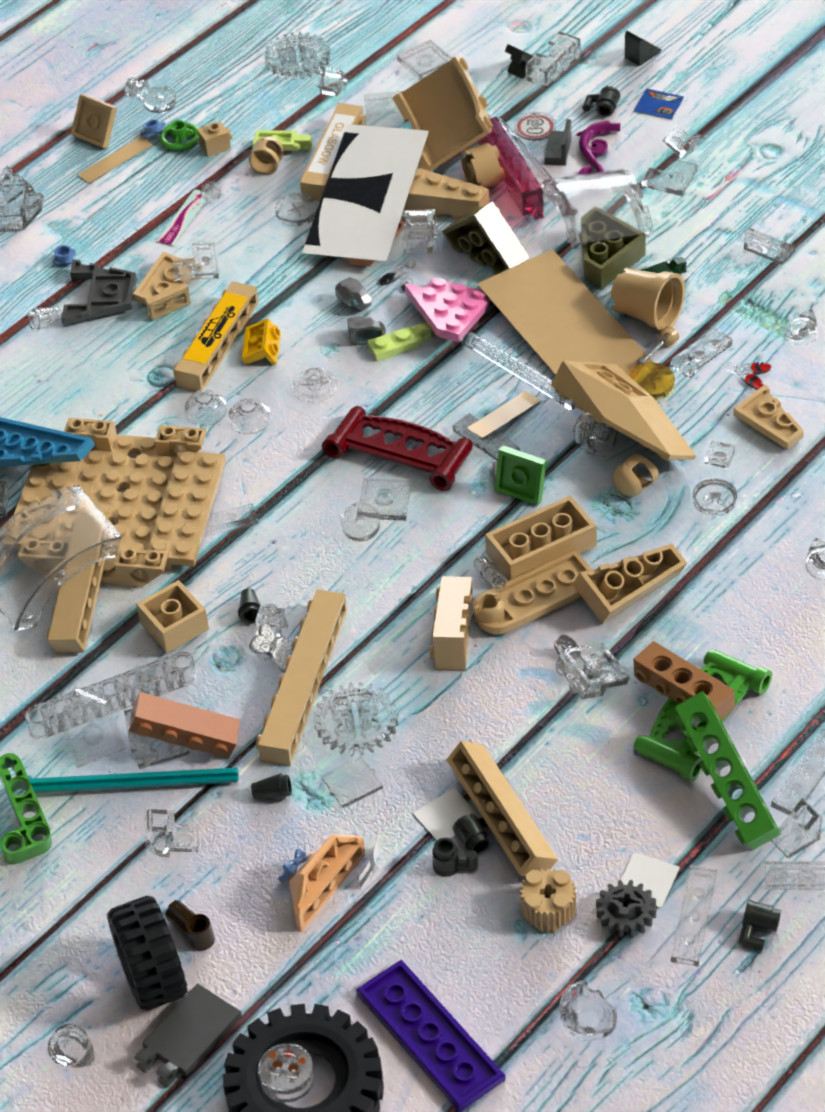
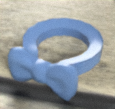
[278,849,308,883]

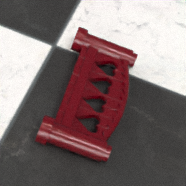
[322,406,473,491]

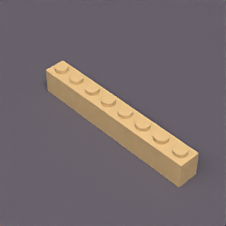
[256,589,347,766]

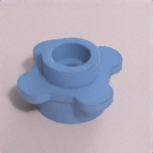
[52,245,76,265]

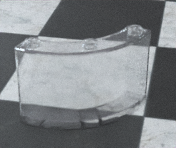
[539,168,654,249]
[0,485,122,631]

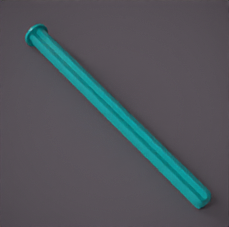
[28,768,239,793]

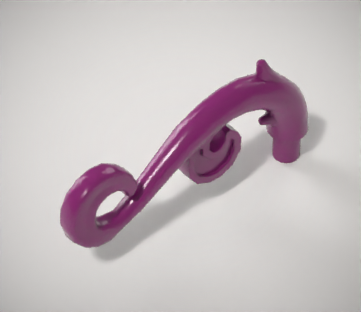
[576,121,621,186]

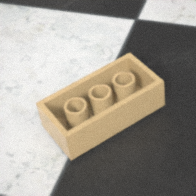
[485,495,597,581]

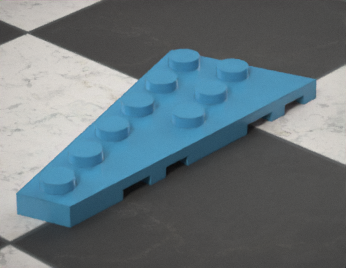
[0,417,95,467]

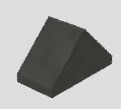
[625,31,662,66]

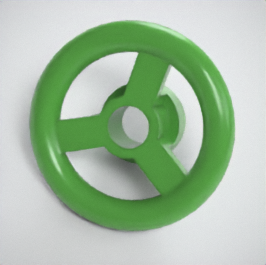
[159,120,199,151]

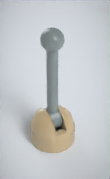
[637,326,679,367]

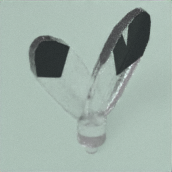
[380,256,417,292]

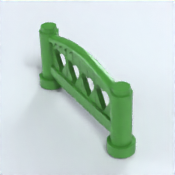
[634,650,772,782]

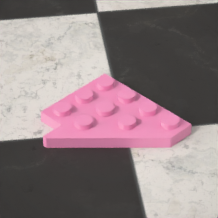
[405,278,493,342]

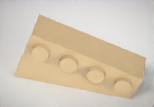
[404,167,489,219]
[572,544,687,624]
[430,576,473,671]

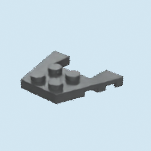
[61,260,137,325]

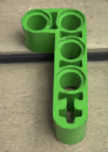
[0,753,52,864]

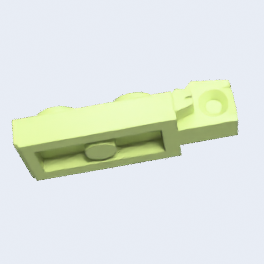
[252,130,313,151]
[367,322,432,361]

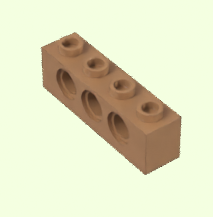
[633,641,735,720]

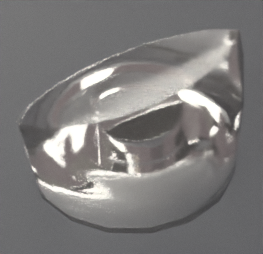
[783,309,817,346]
[806,538,825,580]
[48,1024,95,1068]

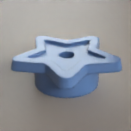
[140,119,166,138]

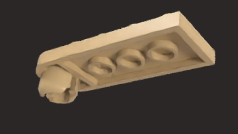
[472,550,592,634]

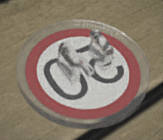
[514,112,556,141]

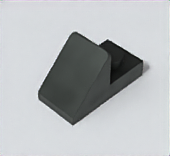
[504,44,542,78]

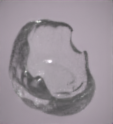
[559,981,617,1042]

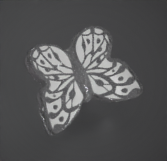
[249,623,293,673]

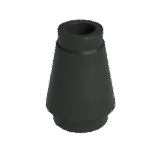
[238,588,263,624]
[251,773,292,799]

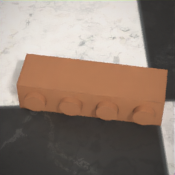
[128,692,240,759]

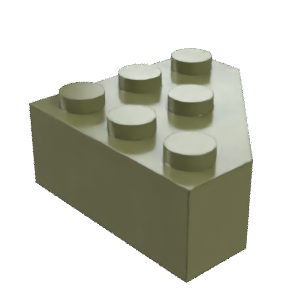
[442,201,529,274]
[580,207,646,290]

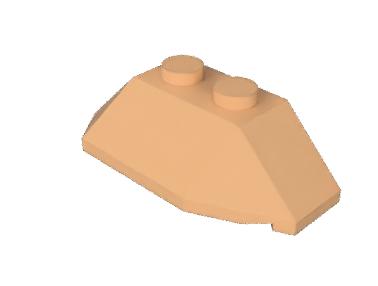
[289,834,366,932]

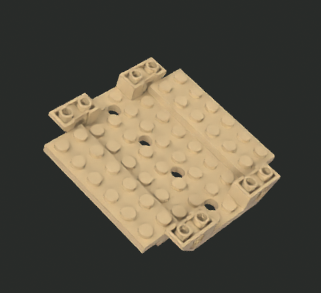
[3,418,226,587]

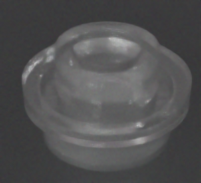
[201,181,221,203]

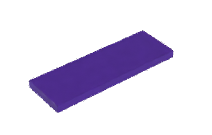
[356,959,506,1112]

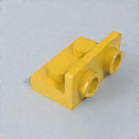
[241,318,281,365]

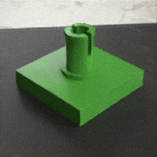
[494,446,547,506]

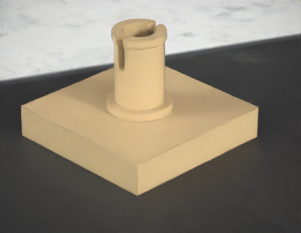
[70,94,117,148]

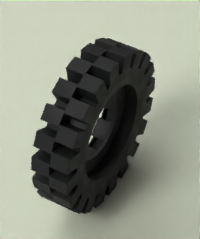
[223,1004,384,1112]

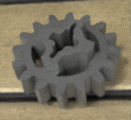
[596,880,656,937]

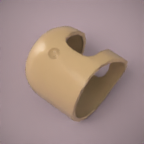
[249,136,283,175]
[612,454,659,497]

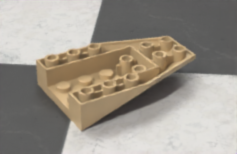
[551,361,696,461]

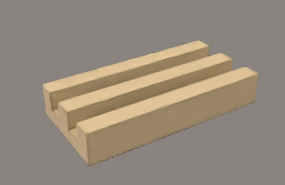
[145,283,191,321]

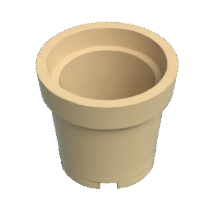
[611,268,685,331]

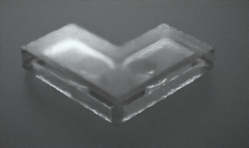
[642,159,698,196]
[172,241,219,280]

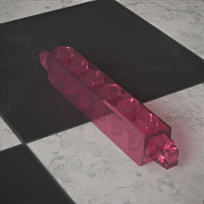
[477,115,545,220]

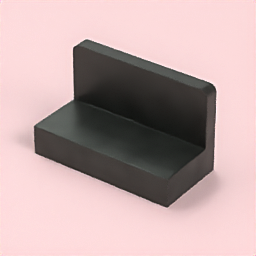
[545,119,571,166]

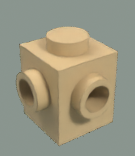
[197,121,232,157]

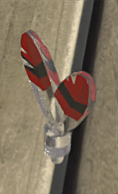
[720,362,772,390]

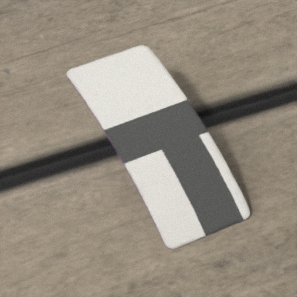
[359,836,379,888]

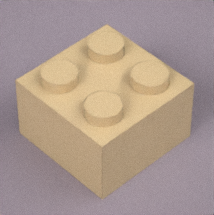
[136,580,209,653]

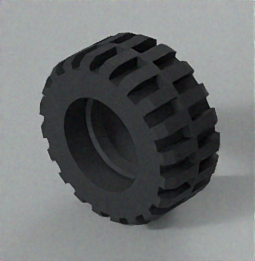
[107,895,188,1011]

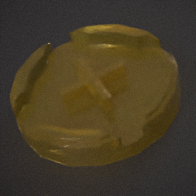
[629,362,675,400]

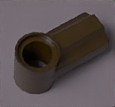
[165,899,215,951]

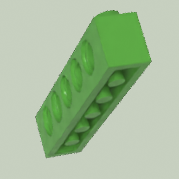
[675,691,781,850]

